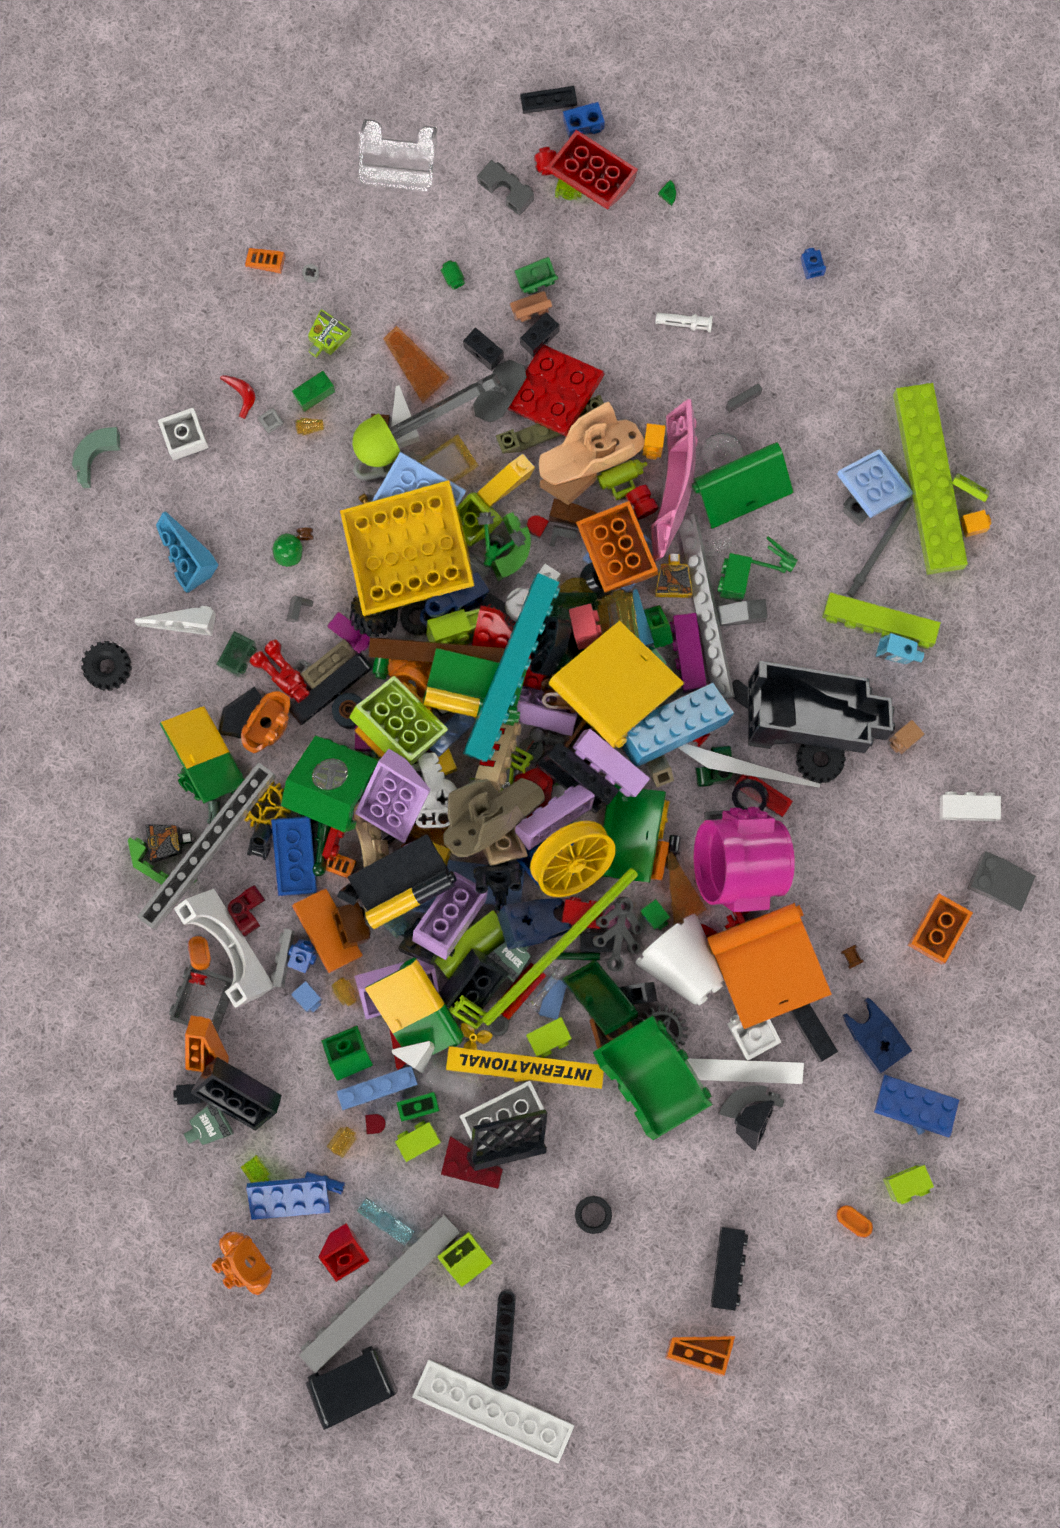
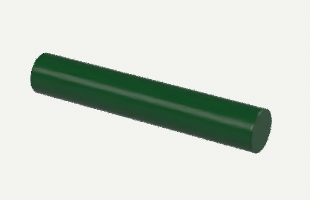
[555,952,600,961]

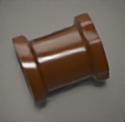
[841,944,864,969]

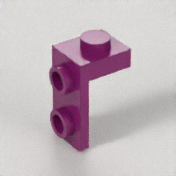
[327,612,370,654]

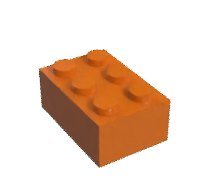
[907,893,973,965]

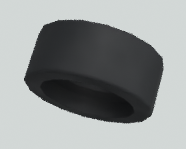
[575,1196,612,1234]

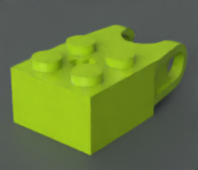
[426,609,479,645]

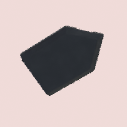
[219,686,271,739]

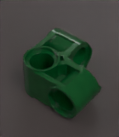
[695,746,733,787]

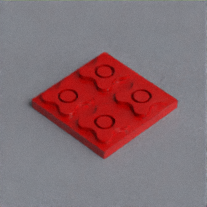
[507,345,605,437]

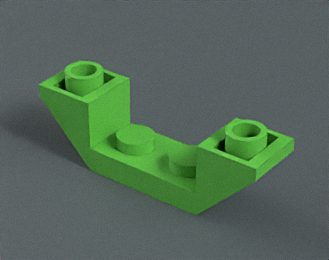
[128,837,197,885]

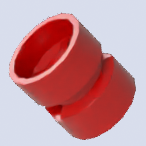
[625,484,659,520]

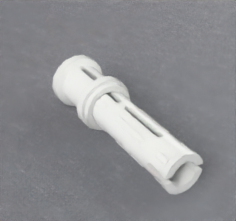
[655,312,713,333]

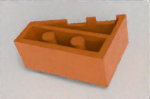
[185,1015,229,1073]
[665,1336,735,1377]

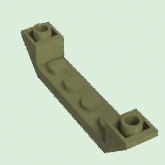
[495,395,604,454]

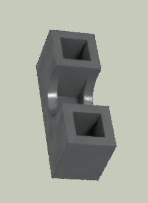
[477,160,534,216]

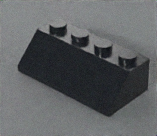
[191,1057,282,1131]

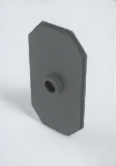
[473,360,527,423]

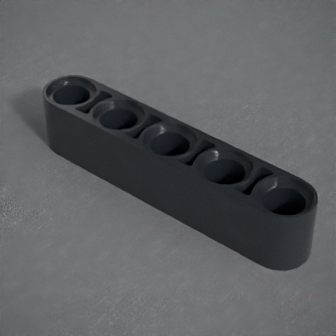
[289,652,373,725]
[491,1289,516,1390]

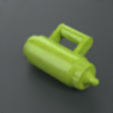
[597,459,647,501]

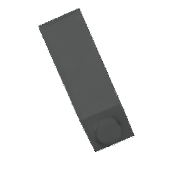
[716,599,768,626]

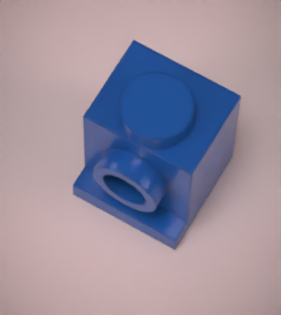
[800,248,826,279]

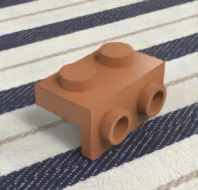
[510,291,552,322]

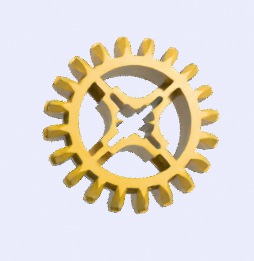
[244,781,291,828]

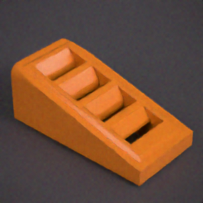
[245,248,285,274]
[325,854,357,879]

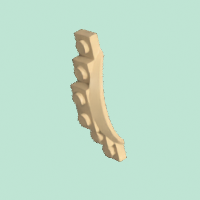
[354,804,389,920]

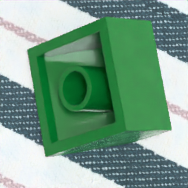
[321,1025,373,1081]

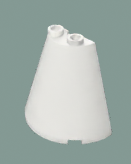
[636,914,724,1006]

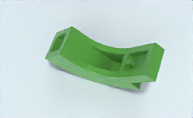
[491,512,531,581]

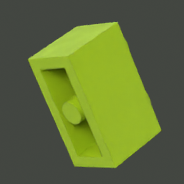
[395,1121,441,1162]

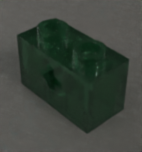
[216,631,257,678]

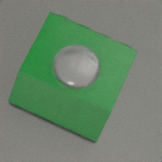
[281,735,380,833]

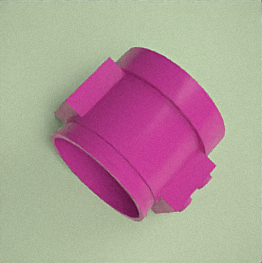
[693,807,795,912]

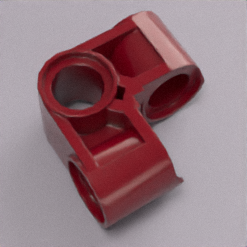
[228,885,266,937]

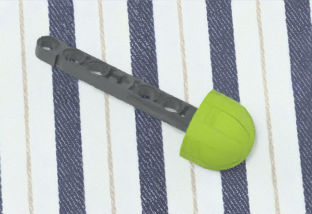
[352,373,500,467]

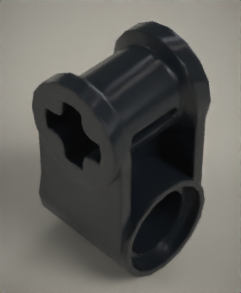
[247,823,272,861]

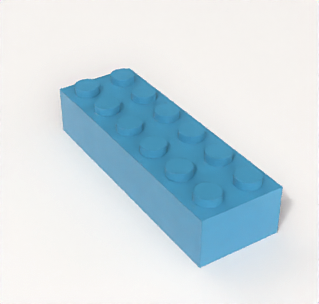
[622,683,734,767]

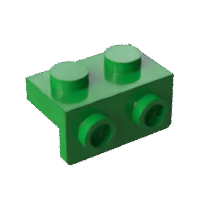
[514,256,559,294]

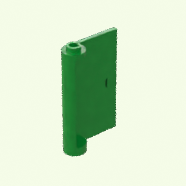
[692,442,794,529]
[602,783,666,883]

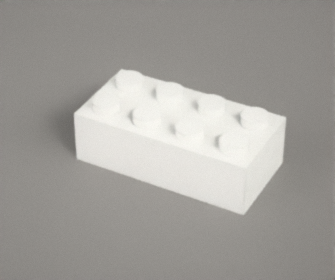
[460,1081,544,1150]

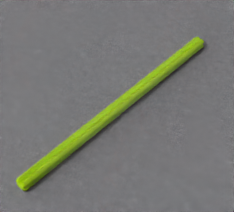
[482,868,638,1026]

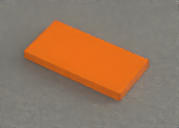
[292,888,363,973]

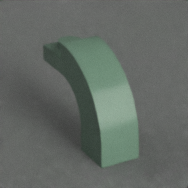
[72,427,120,488]

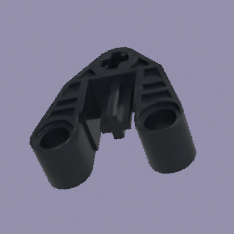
[530,617,571,676]

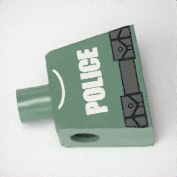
[488,942,531,983]
[184,1104,234,1145]

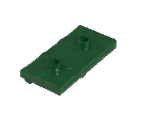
[562,960,638,1035]

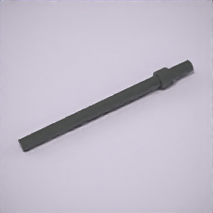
[847,501,912,598]

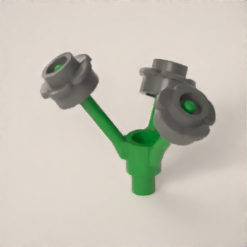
[476,512,526,567]

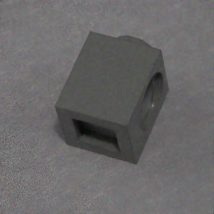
[842,496,868,526]

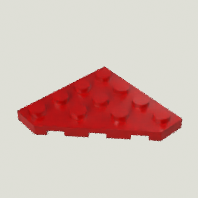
[472,605,544,690]

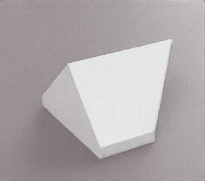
[392,1041,435,1074]

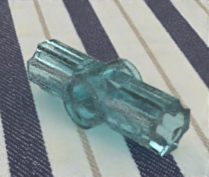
[357,1197,415,1246]

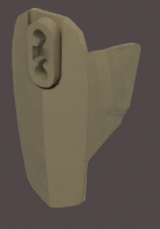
[444,778,545,857]

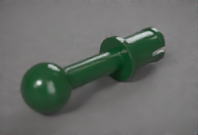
[312,822,330,877]

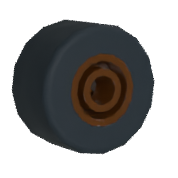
[332,693,363,729]

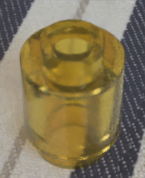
[331,977,359,1007]

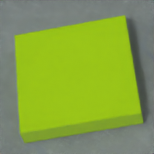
[952,473,990,502]

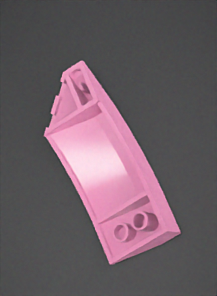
[651,399,698,562]

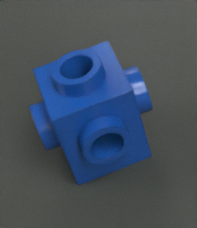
[287,939,318,973]

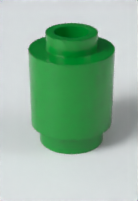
[440,260,465,290]
[372,658,390,680]

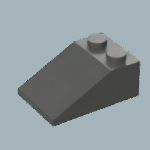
[967,851,1036,912]

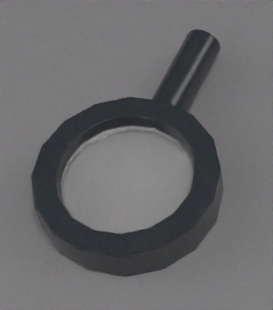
[732,779,769,811]

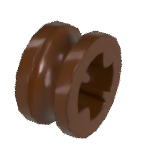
[296,527,314,541]

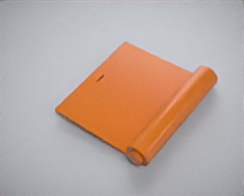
[707,903,832,1029]

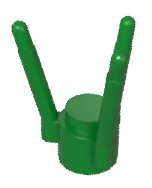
[751,536,798,574]

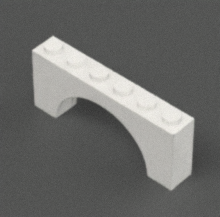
[174,889,275,1008]

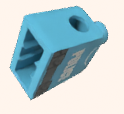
[876,633,925,664]

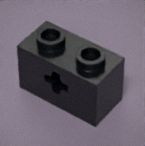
[520,312,560,357]
[463,327,504,371]

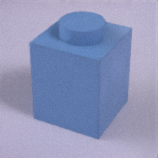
[291,981,323,1012]

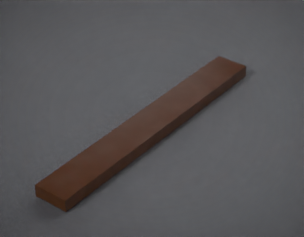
[369,637,505,663]

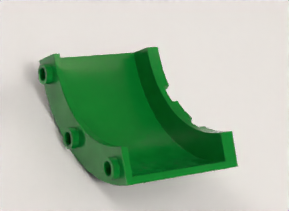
[593,1016,713,1140]

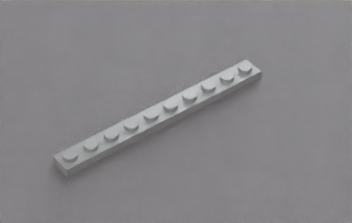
[679,514,735,700]

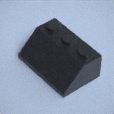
[439,948,509,1016]

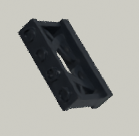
[536,742,619,813]

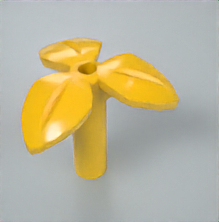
[460,1023,493,1050]

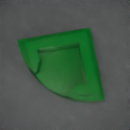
[658,180,676,206]

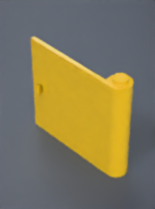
[549,620,684,748]

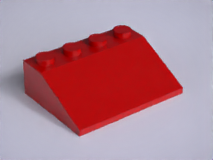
[546,130,638,210]

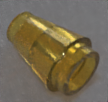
[296,417,324,436]

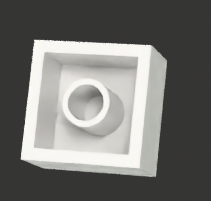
[158,408,209,461]

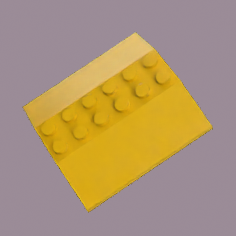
[340,480,474,616]

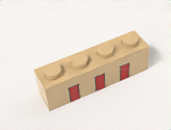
[475,722,521,792]

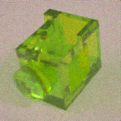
[555,179,582,201]

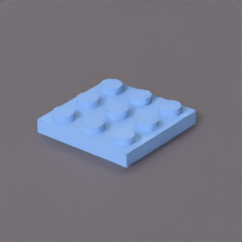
[837,449,913,518]

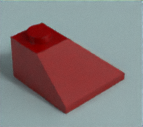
[318,1223,370,1282]

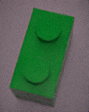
[292,371,335,412]
[396,1092,440,1122]

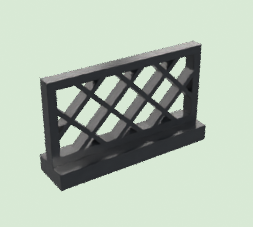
[467,1109,548,1171]

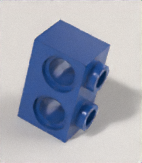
[563,102,605,138]

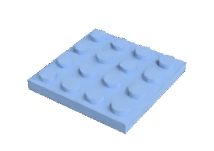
[372,452,466,506]

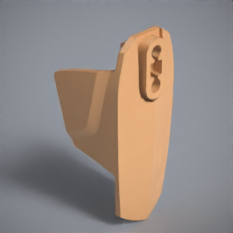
[539,402,644,485]

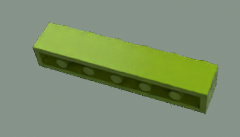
[822,592,941,649]

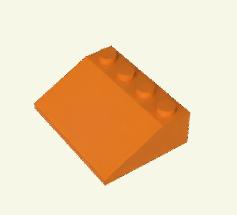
[576,501,658,592]

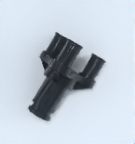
[473,862,523,911]

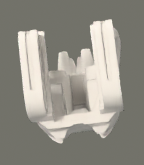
[412,753,457,830]

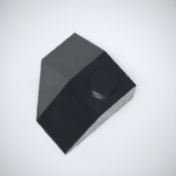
[734,1100,775,1151]

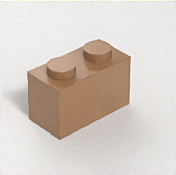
[889,720,925,755]

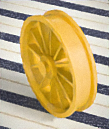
[530,821,615,897]

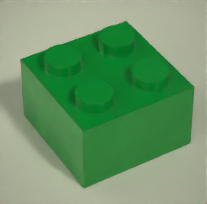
[717,553,752,602]

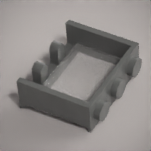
[169,964,233,1033]

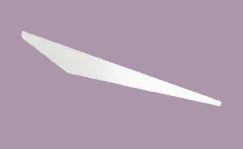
[678,744,820,788]

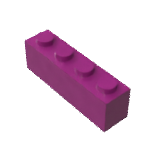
[669,613,707,693]

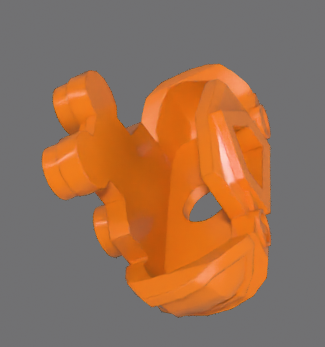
[388,659,433,699]
[241,691,290,754]
[212,1232,272,1295]

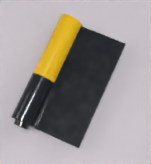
[347,833,457,929]

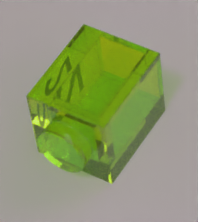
[240,1155,272,1183]

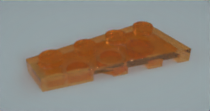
[383,326,449,404]

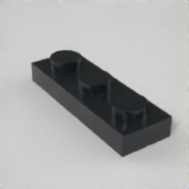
[520,86,577,114]

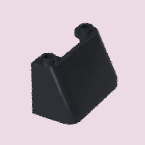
[305,1345,398,1430]

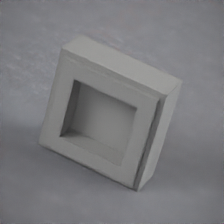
[258,408,284,434]

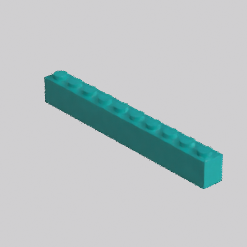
[463,573,560,762]

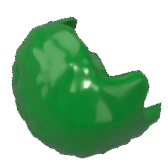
[272,533,303,567]

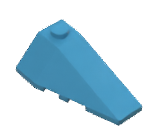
[156,512,219,593]

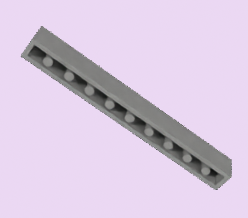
[137,762,276,930]
[299,1214,461,1373]

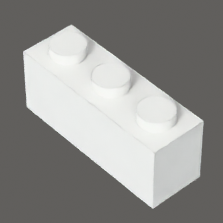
[940,791,1001,821]

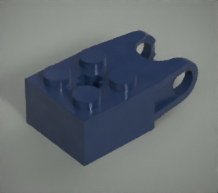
[420,572,490,626]
[497,898,572,950]
[842,997,912,1074]

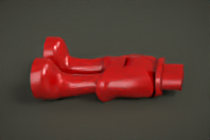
[249,639,310,703]

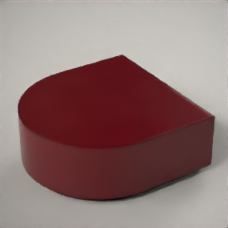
[365,1114,386,1135]

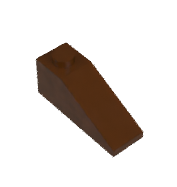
[549,498,597,529]

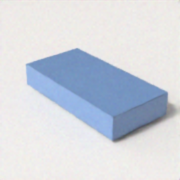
[539,977,567,1020]

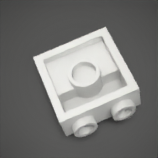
[727,1014,781,1061]

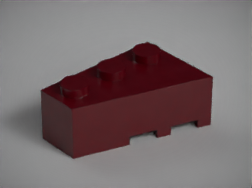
[441,1136,503,1189]

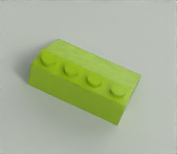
[349,676,448,765]

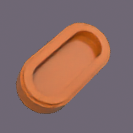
[188,936,211,970]
[836,1205,873,1237]

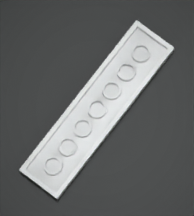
[412,1359,574,1464]

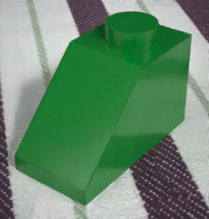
[644,605,673,648]

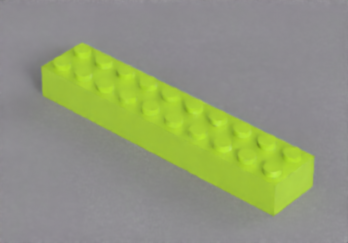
[893,383,968,575]

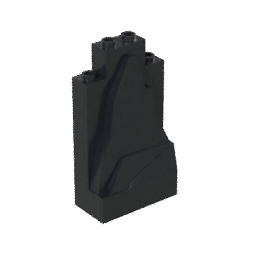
[748,661,895,753]

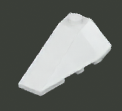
[135,606,216,636]

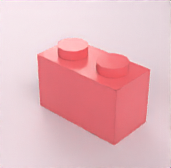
[569,604,603,650]

